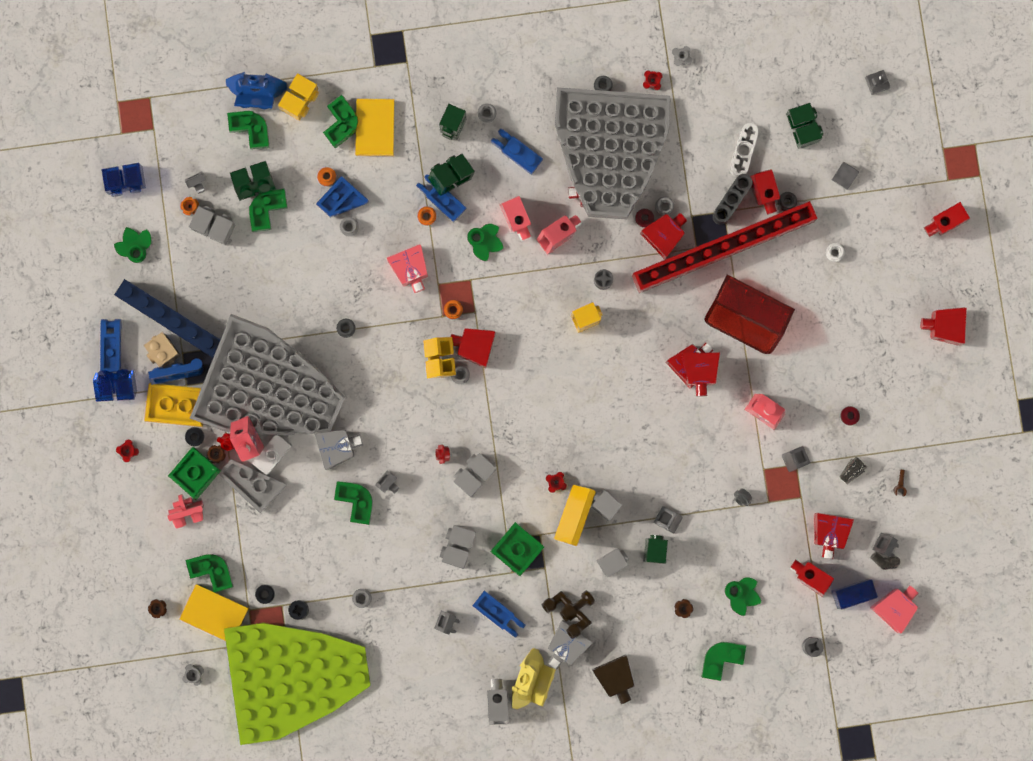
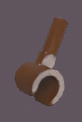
[893,469,907,497]

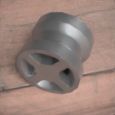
[594,269,613,290]
[802,637,824,657]

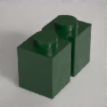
[439,103,467,140]
[786,103,824,149]
[428,154,475,196]
[230,161,276,201]
[643,535,668,564]

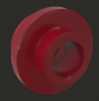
[635,208,654,228]
[840,406,860,426]

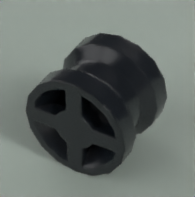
[288,600,309,620]

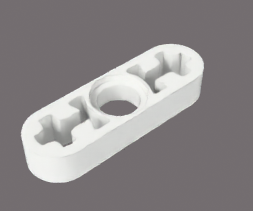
[730,123,758,177]

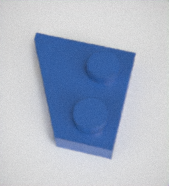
[316,176,369,218]

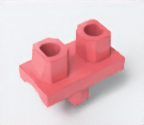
[167,494,204,528]

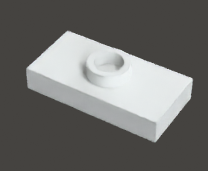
[252,435,291,476]

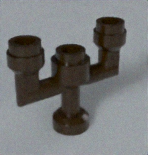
[541,590,595,639]

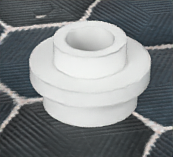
[825,243,845,262]

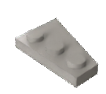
[219,459,287,513]

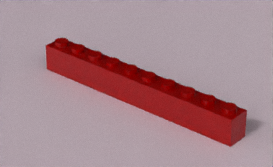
[632,201,818,293]

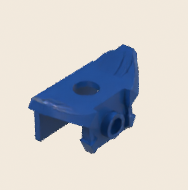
[226,72,287,109]

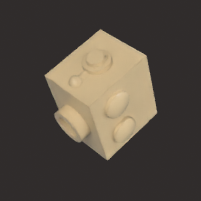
[143,332,181,368]

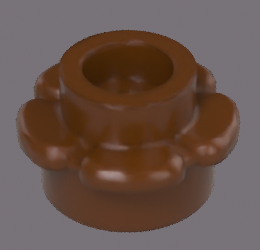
[207,445,226,464]
[148,599,167,618]
[674,599,693,618]

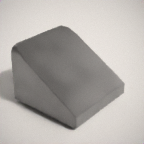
[831,162,859,190]
[782,446,810,472]
[653,506,683,534]

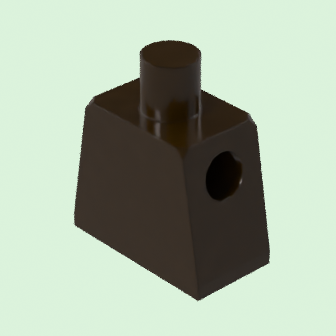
[592,655,634,704]

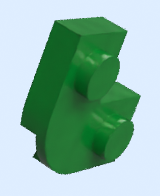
[323,95,358,149]
[227,111,270,149]
[249,189,288,232]
[334,481,373,525]
[185,554,234,592]
[701,642,746,681]

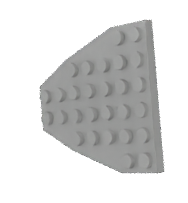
[555,87,670,220]
[190,314,345,436]

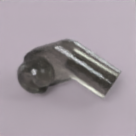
[870,552,901,570]

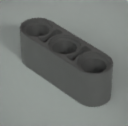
[712,174,752,225]

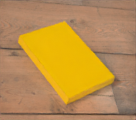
[355,99,395,156]
[144,383,203,427]
[554,485,596,546]
[179,584,249,641]

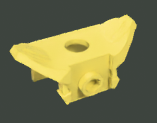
[511,648,556,710]

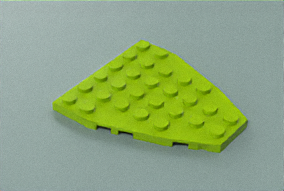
[224,622,371,745]

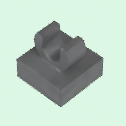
[865,70,890,95]
[185,171,206,194]
[375,470,399,494]
[872,533,899,557]
[434,610,460,635]

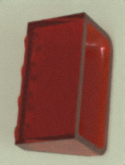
[704,274,795,354]

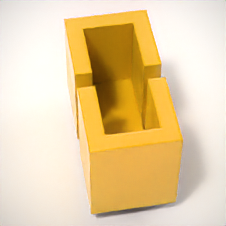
[278,73,319,121]
[571,302,603,333]
[423,337,456,379]

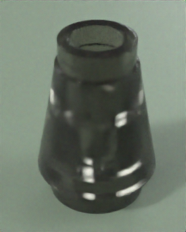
[839,456,867,484]

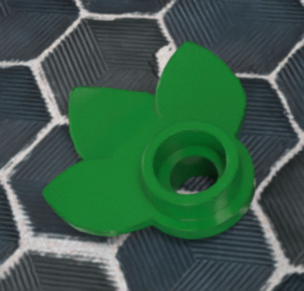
[467,224,503,261]
[114,227,152,263]
[724,577,761,616]

